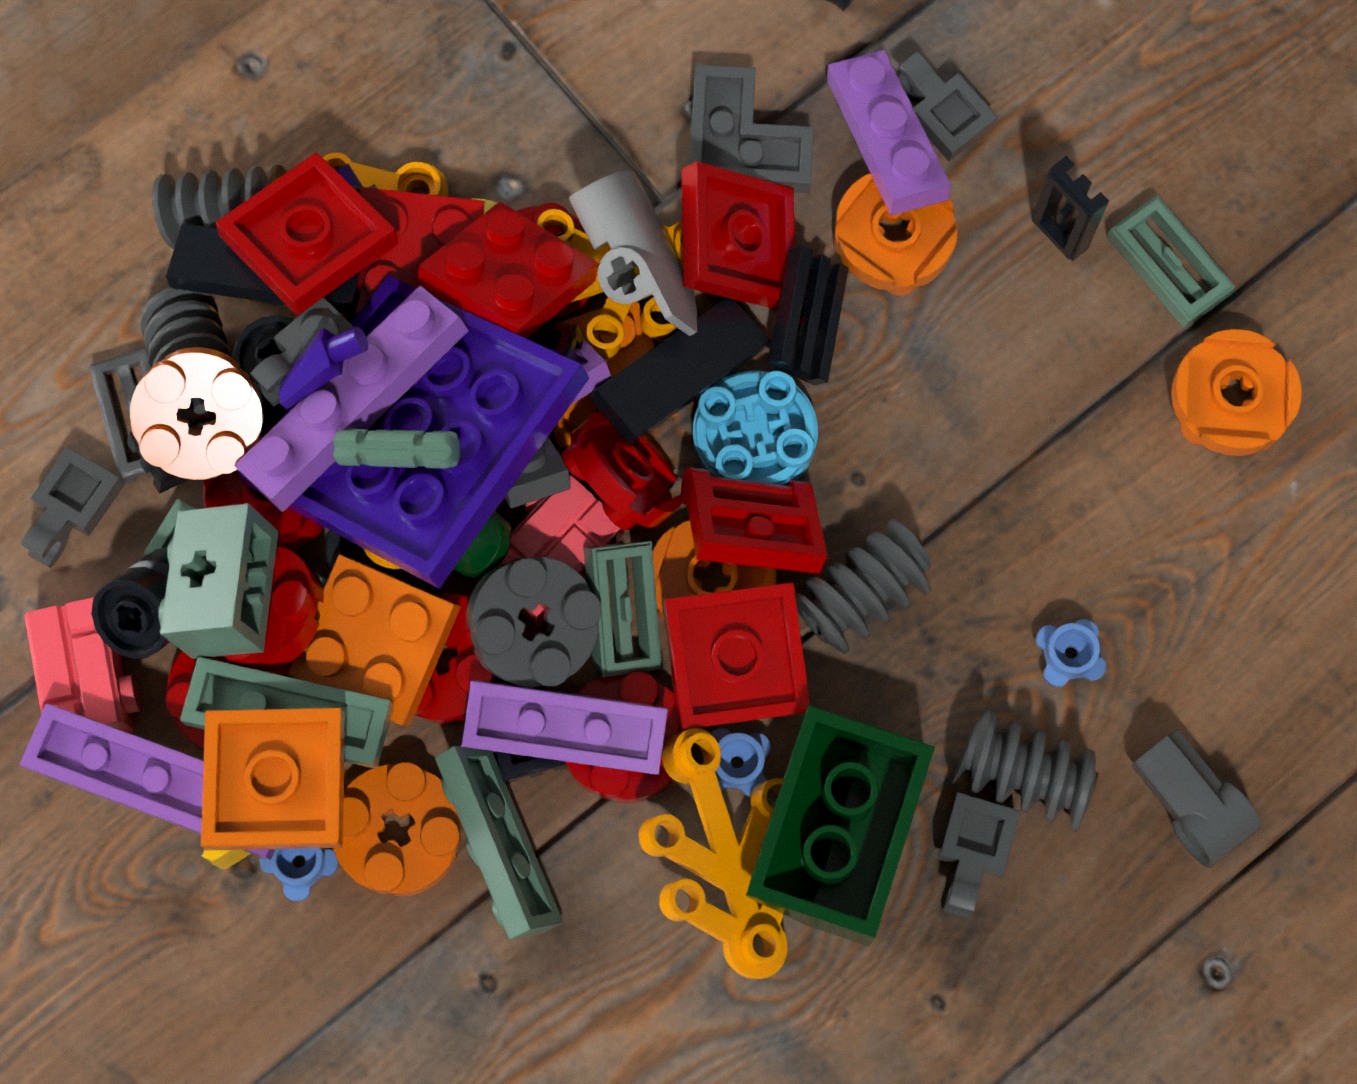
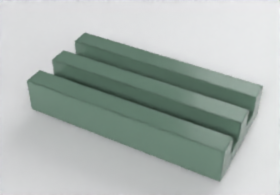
[1107,195,1236,329]
[583,540,662,677]

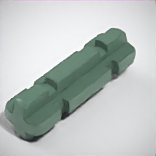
[333,429,460,469]

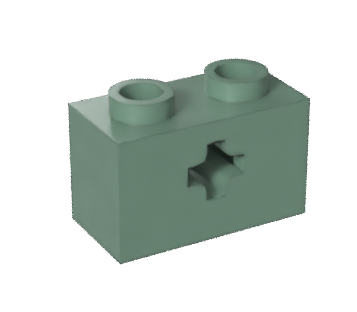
[159,504,279,659]

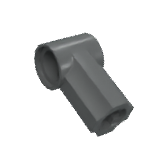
[1131,729,1262,868]

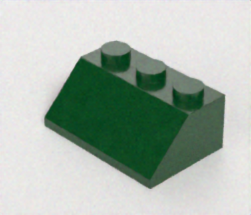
[746,705,935,946]

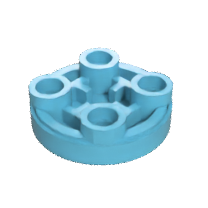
[693,371,818,485]

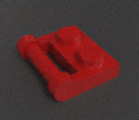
[681,467,828,574]

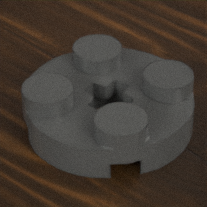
[466,556,601,687]

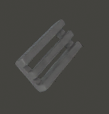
[88,348,153,485]

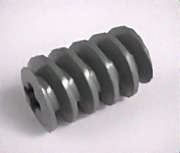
[152,164,288,250]
[140,287,232,423]
[795,519,931,654]
[952,710,1099,832]

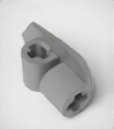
[568,170,697,336]

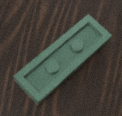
[180,657,394,769]
[435,745,564,940]

